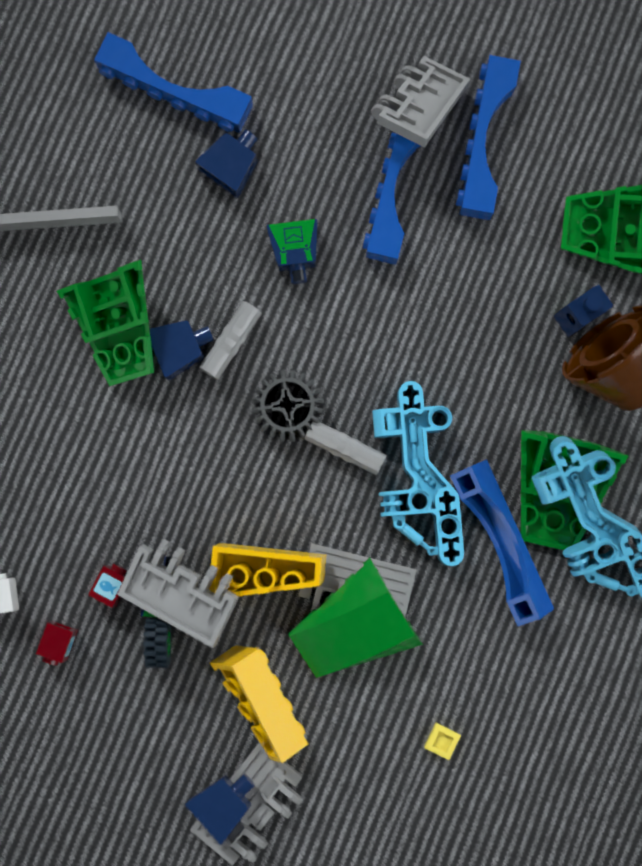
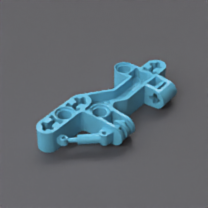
[372,381,464,566]
[532,436,642,598]

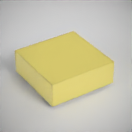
[424,722,461,760]

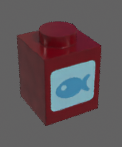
[88,563,128,608]
[36,621,78,666]

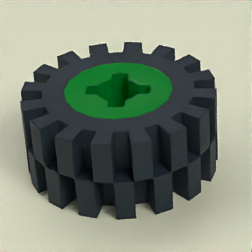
[143,618,172,668]

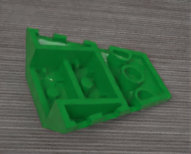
[561,185,642,275]
[57,260,154,386]
[520,430,629,550]
[289,557,423,678]

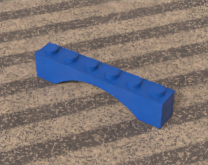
[94,32,253,133]
[456,55,521,220]
[362,133,421,265]
[450,459,554,626]

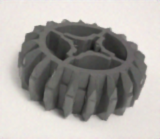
[252,370,324,442]

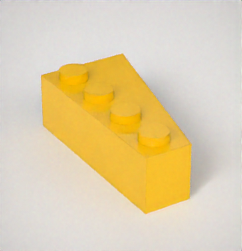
[209,543,327,597]
[210,645,308,763]

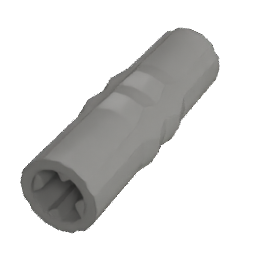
[199,301,262,380]
[304,421,387,476]

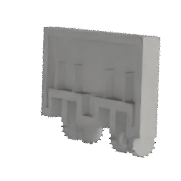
[371,56,470,147]
[117,539,239,648]
[299,543,417,616]
[190,743,303,866]

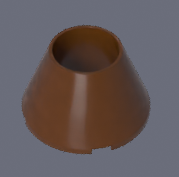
[562,305,642,411]

